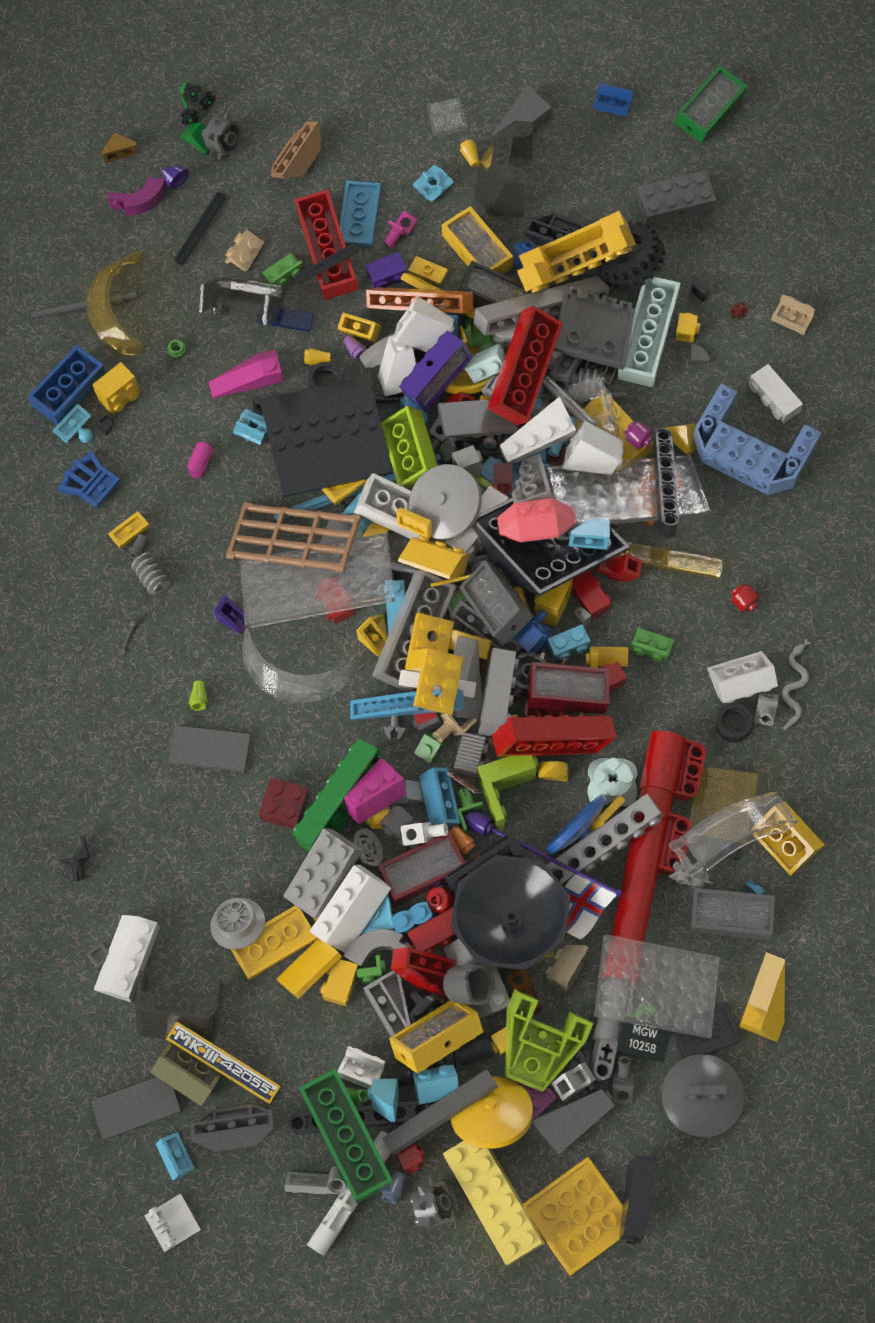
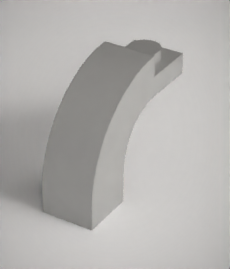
[344,929,415,969]

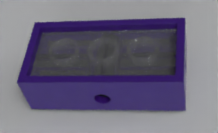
[399,330,473,413]

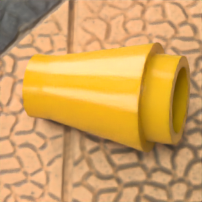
[460,140,480,168]
[304,348,330,366]

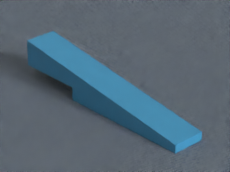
[350,689,464,720]

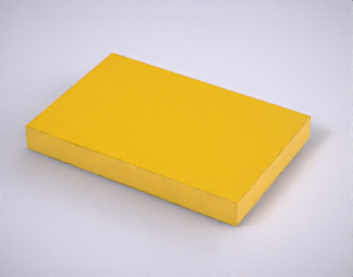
[276,938,342,999]

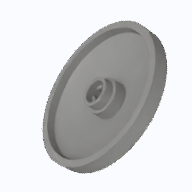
[409,464,482,541]

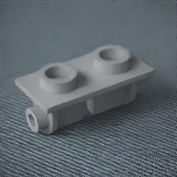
[669,861,713,889]

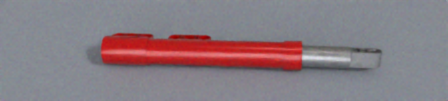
[589,731,706,1082]

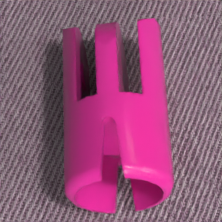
[187,442,214,478]

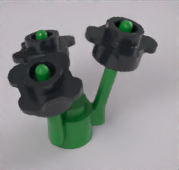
[179,82,216,125]

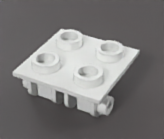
[144,1194,201,1252]

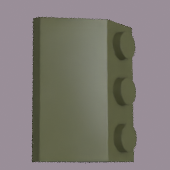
[150,1043,222,1106]

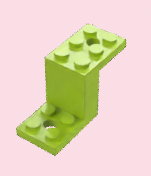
[477,714,539,831]

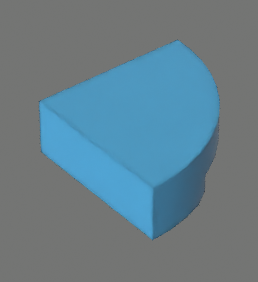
[744,880,764,895]

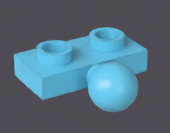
[53,403,93,444]

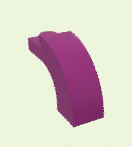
[108,177,167,215]

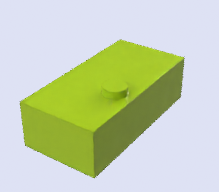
[381,406,438,491]

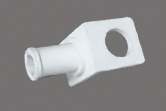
[401,822,448,846]

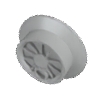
[210,898,265,949]

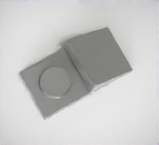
[389,780,425,807]

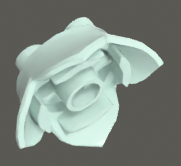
[587,758,637,807]

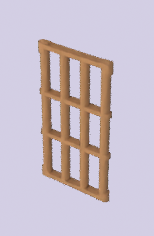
[226,502,361,573]

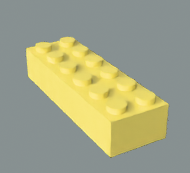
[443,1141,545,1265]

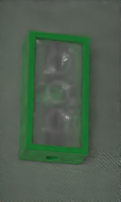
[674,65,747,143]

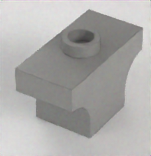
[552,1062,596,1102]

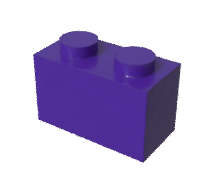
[365,252,407,288]

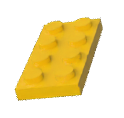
[231,905,318,980]

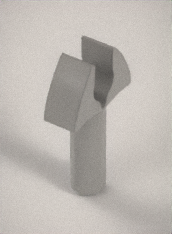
[384,716,405,742]

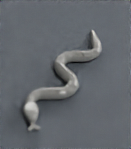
[781,639,811,730]

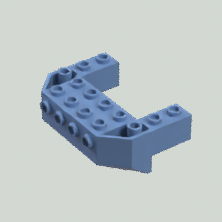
[693,384,822,495]

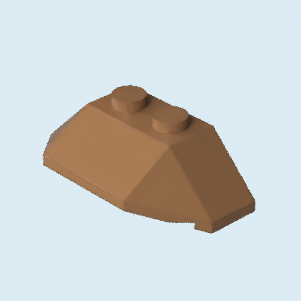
[271,121,321,178]

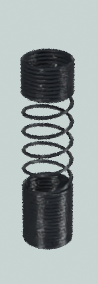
[390,1032,494,1089]

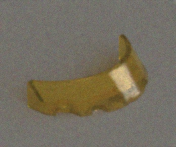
[86,250,143,355]

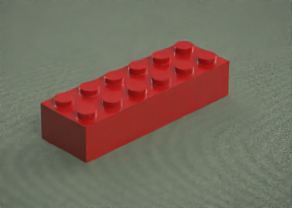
[294,189,359,300]
[487,306,563,425]
[492,714,617,757]

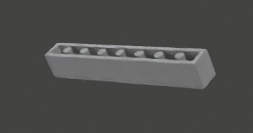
[473,276,610,336]

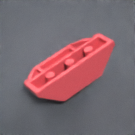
[497,498,576,542]

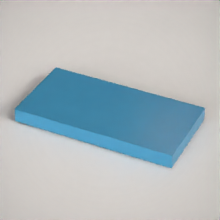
[339,180,381,247]

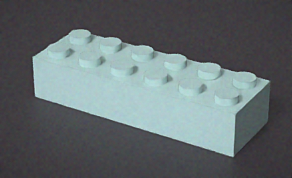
[618,277,680,387]

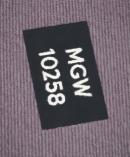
[616,1015,670,1062]

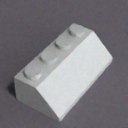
[310,865,392,953]
[94,915,160,1003]

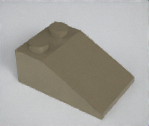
[545,944,589,995]

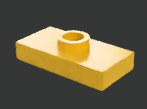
[408,256,448,286]
[396,507,432,539]

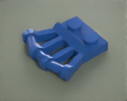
[57,450,121,509]

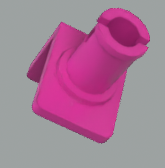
[383,211,418,248]

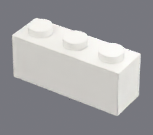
[749,364,803,424]

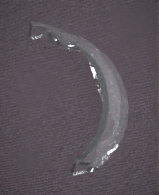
[242,628,357,704]

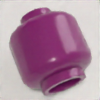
[624,421,653,449]

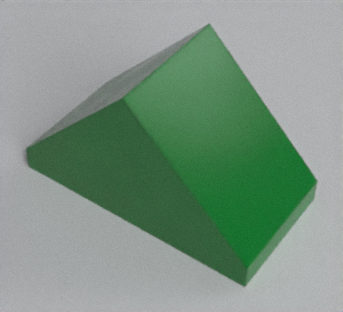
[179,123,211,155]

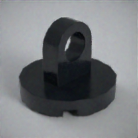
[408,989,446,1024]

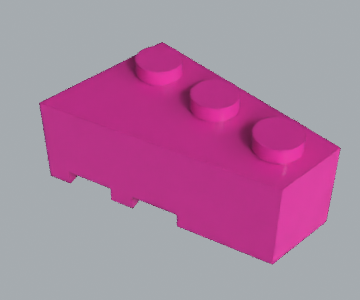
[344,758,407,824]

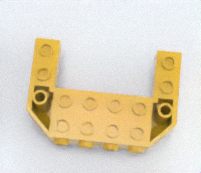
[517,211,636,293]

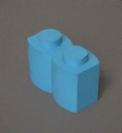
[391,902,437,933]

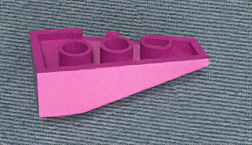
[209,349,283,398]

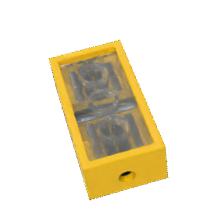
[442,206,513,274]
[389,1001,483,1074]

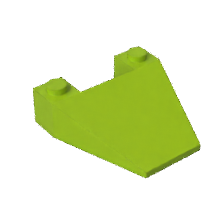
[505,989,593,1092]

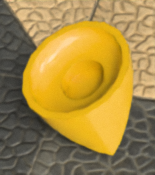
[538,761,569,782]

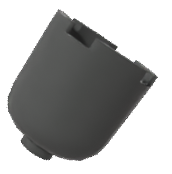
[443,964,495,1005]

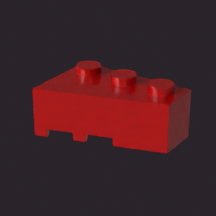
[391,947,456,1001]

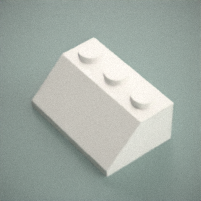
[707,651,778,703]

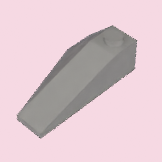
[512,453,554,503]
[438,636,483,720]

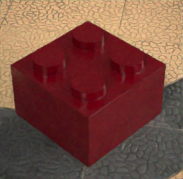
[259,778,310,829]

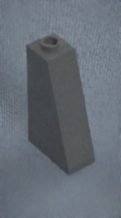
[493,85,552,153]
[531,1089,615,1155]

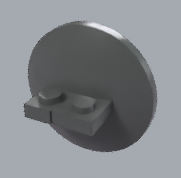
[661,1054,744,1138]

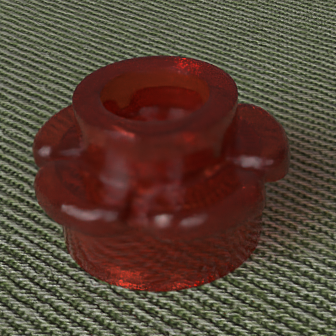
[731,302,748,320]

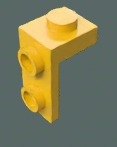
[586,647,628,668]

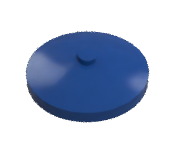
[545,793,607,855]

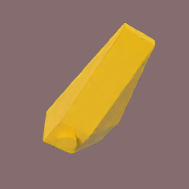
[739,952,785,1042]

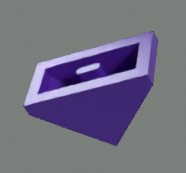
[213,596,251,634]

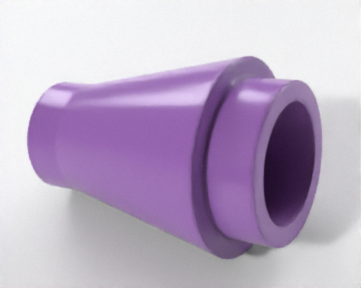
[343,335,367,361]

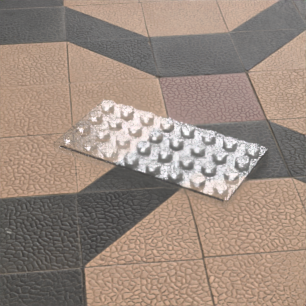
[546,455,710,528]
[240,533,395,628]

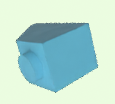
[569,518,610,550]
[368,1079,399,1122]

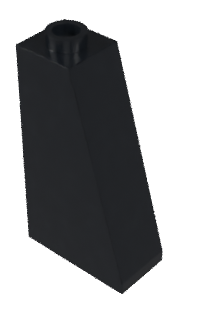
[619,1155,657,1245]

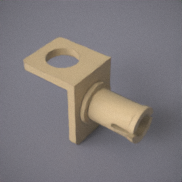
[433,713,477,743]

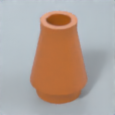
[449,825,476,855]

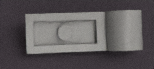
[285,1166,347,1194]

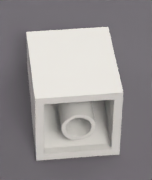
[394,296,455,352]
[378,334,416,396]
[563,421,624,474]

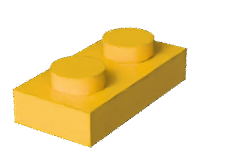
[108,511,150,549]

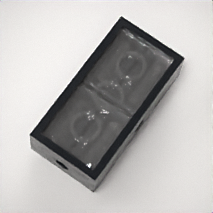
[459,261,535,309]

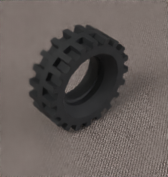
[593,221,666,291]

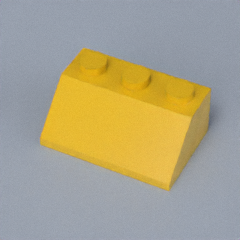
[398,535,470,579]
[750,801,825,876]

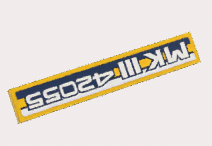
[165,1021,280,1104]

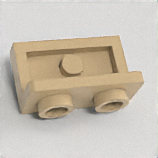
[225,230,264,272]
[771,295,815,335]

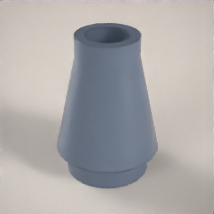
[381,1171,406,1204]

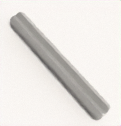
[542,376,596,426]

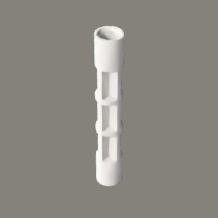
[307,1131,391,1256]

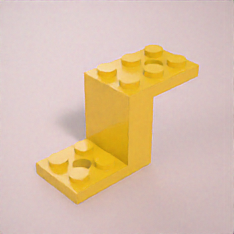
[405,613,464,715]

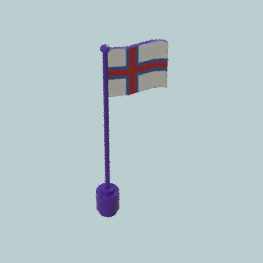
[465,811,622,940]

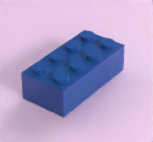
[27,345,106,425]

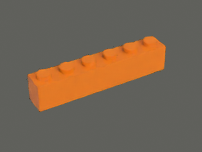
[366,287,473,313]

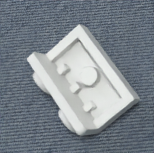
[337,1046,385,1089]

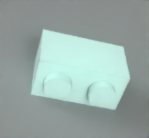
[465,344,506,383]

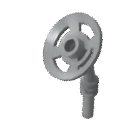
[302,828,383,867]

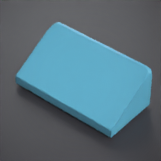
[156,1132,195,1180]

